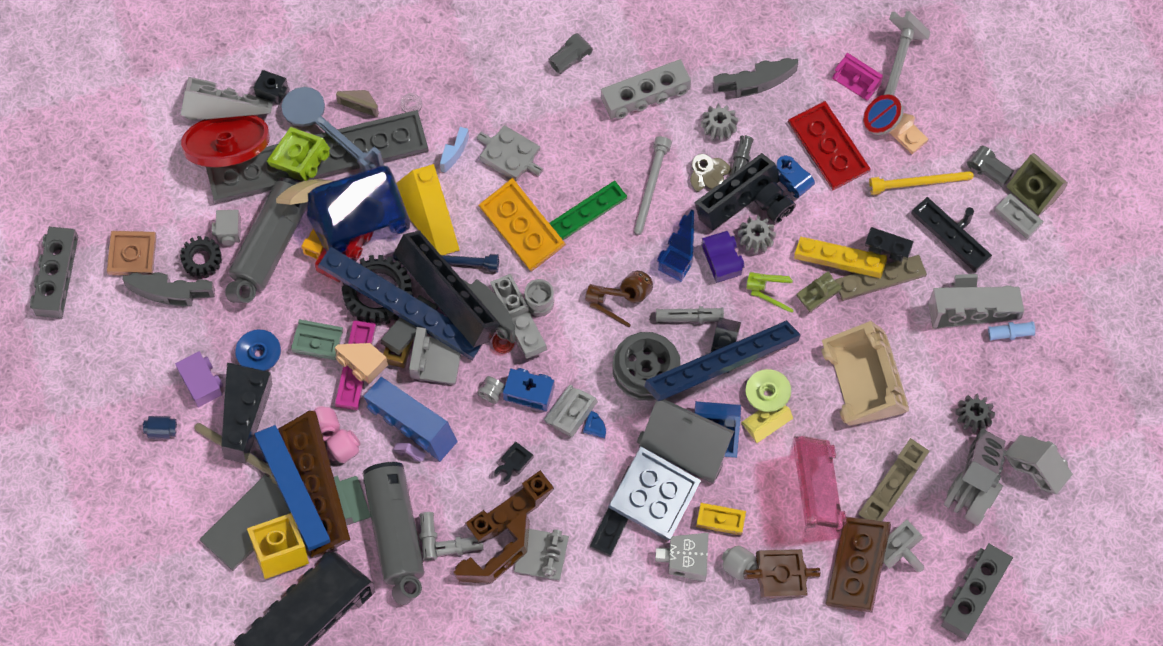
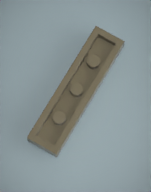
[835,255,927,301]

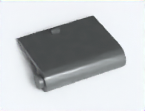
[637,399,734,484]

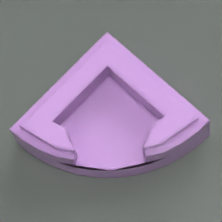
[393,443,426,462]

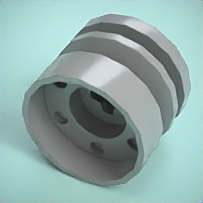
[944,471,1003,526]

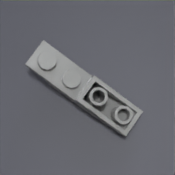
[490,274,547,359]

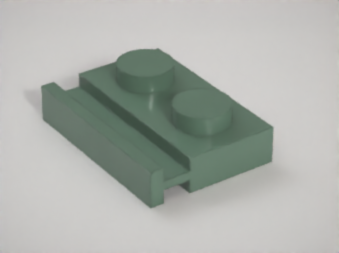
[291,319,344,360]

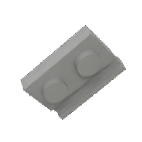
[544,385,598,437]

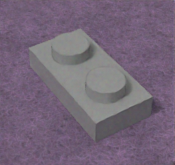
[994,193,1044,239]

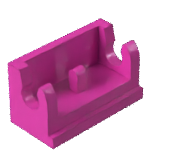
[832,52,883,101]

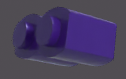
[701,231,745,283]

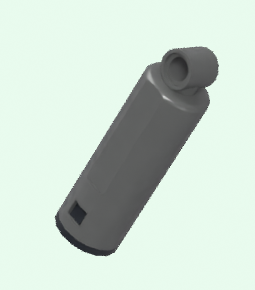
[225,177,313,303]
[363,462,425,605]

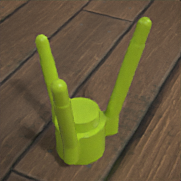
[746,272,793,313]

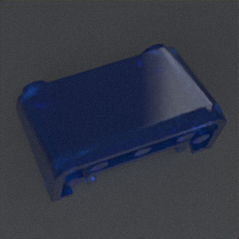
[307,166,410,253]

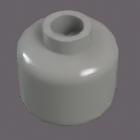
[722,545,757,580]

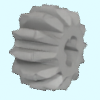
[701,103,738,142]
[738,215,776,254]

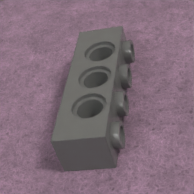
[30,226,79,319]
[962,428,1007,493]
[940,543,1013,640]

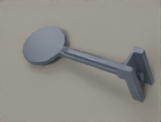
[281,87,386,186]

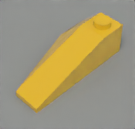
[393,164,460,255]

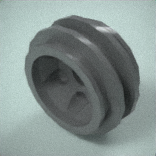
[612,332,681,401]

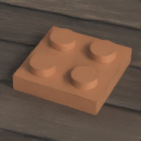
[107,231,157,275]

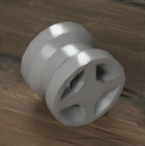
[477,376,505,404]

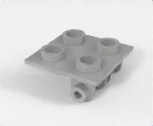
[514,529,569,581]

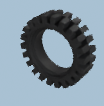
[342,255,412,326]

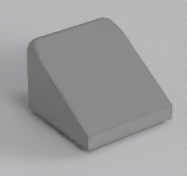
[952,274,978,287]

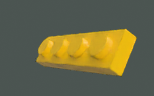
[794,236,887,278]

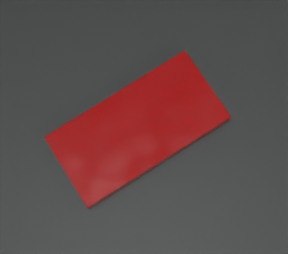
[788,101,871,191]

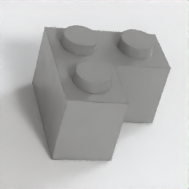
[1005,435,1073,494]

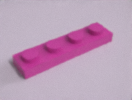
[335,320,376,410]

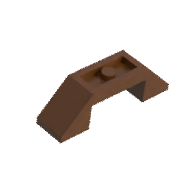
[465,470,554,542]
[453,511,530,583]

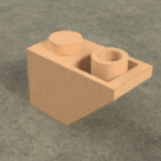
[335,343,388,384]

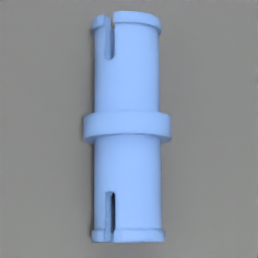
[988,321,1035,341]

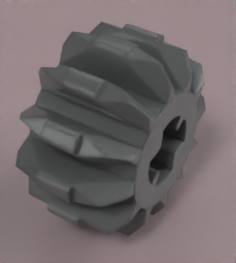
[955,393,995,433]

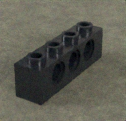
[695,153,780,231]

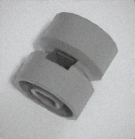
[524,279,554,317]

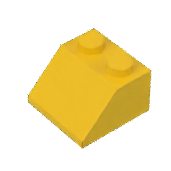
[247,513,309,579]

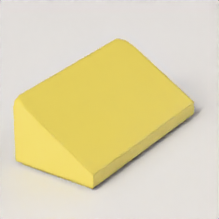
[741,405,793,443]

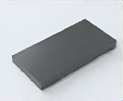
[200,474,290,571]

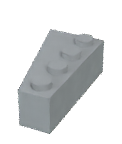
[928,286,1024,329]

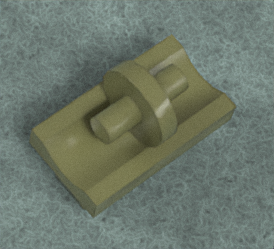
[796,271,842,312]

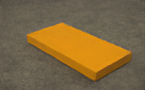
[478,178,566,271]

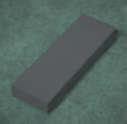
[381,295,438,355]

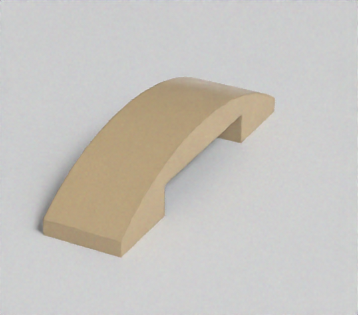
[276,179,360,205]

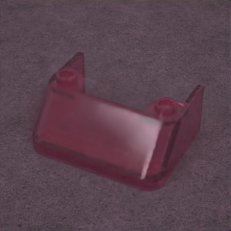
[789,436,846,543]

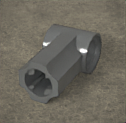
[548,33,593,74]
[967,145,1014,187]

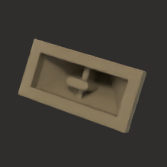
[336,90,379,117]

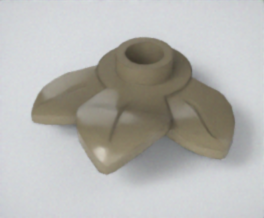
[690,154,731,192]

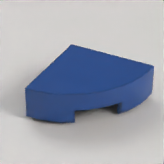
[583,411,606,439]

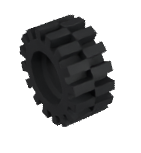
[180,236,222,279]

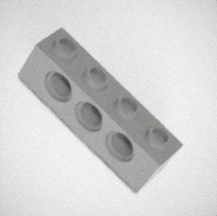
[601,59,691,119]

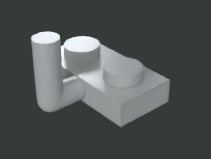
[883,519,924,572]

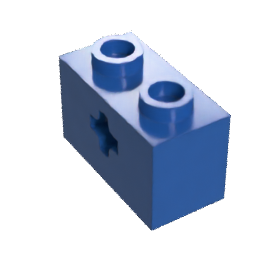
[503,368,555,411]

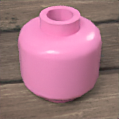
[313,406,340,441]
[326,429,361,463]

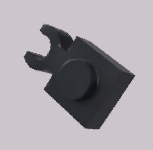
[494,441,534,484]

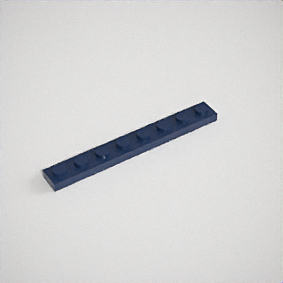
[318,247,483,361]
[644,320,801,402]

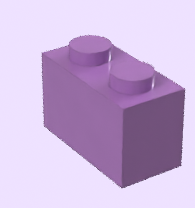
[175,351,223,407]

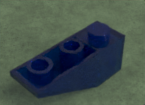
[657,209,694,282]

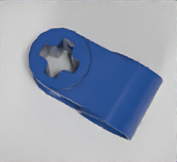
[776,155,815,198]

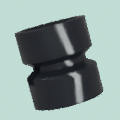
[754,182,796,224]

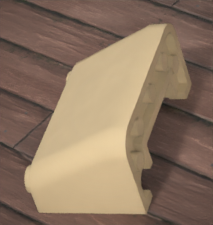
[821,321,909,426]

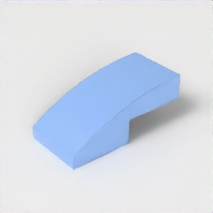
[440,127,469,173]

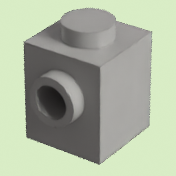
[212,210,241,246]

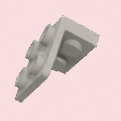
[409,327,461,385]

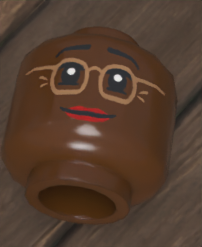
[620,270,653,303]

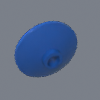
[235,329,281,371]

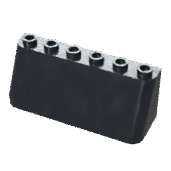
[233,551,376,646]

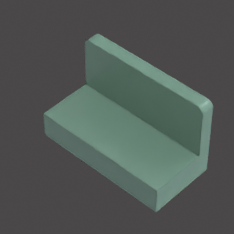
[334,475,371,525]

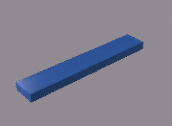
[254,425,330,551]

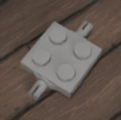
[477,125,544,181]

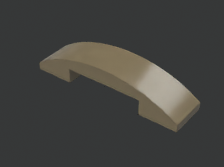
[858,438,930,521]

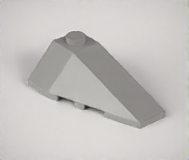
[180,77,273,120]

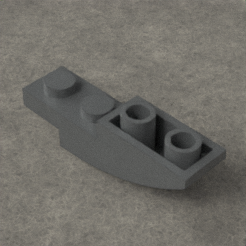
[712,58,798,98]
[122,272,215,306]
[461,278,516,343]

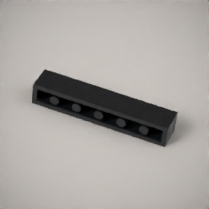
[393,230,500,347]

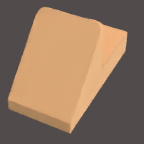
[889,113,928,154]

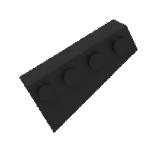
[221,362,273,464]

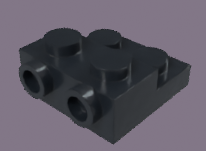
[865,227,914,262]

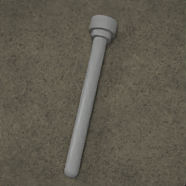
[634,136,672,235]

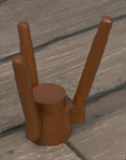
[585,284,631,327]

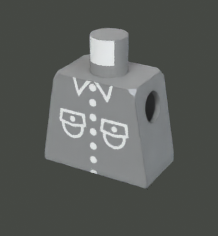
[655,533,709,582]

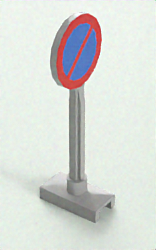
[863,11,930,135]

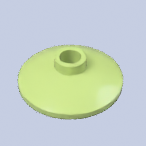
[746,369,791,412]

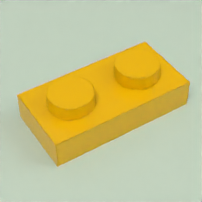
[696,503,746,535]

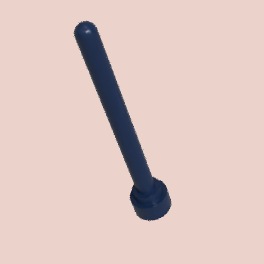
[392,254,499,272]

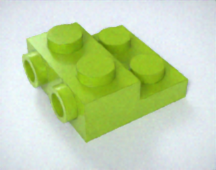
[267,127,330,181]

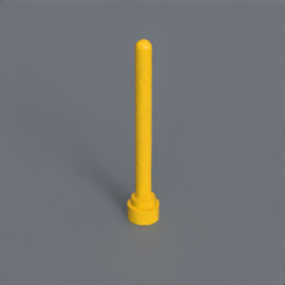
[869,171,974,195]

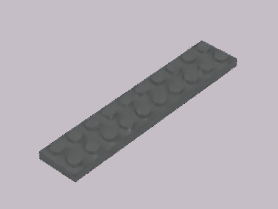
[206,110,429,204]

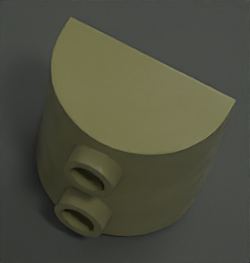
[1006,153,1068,216]

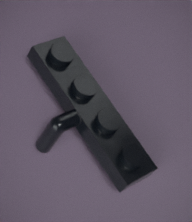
[911,197,992,273]

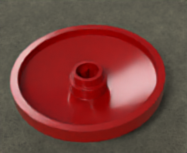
[181,115,270,167]

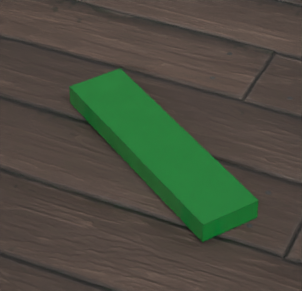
[549,180,628,240]

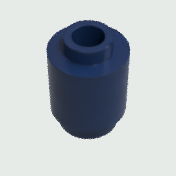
[143,416,177,439]

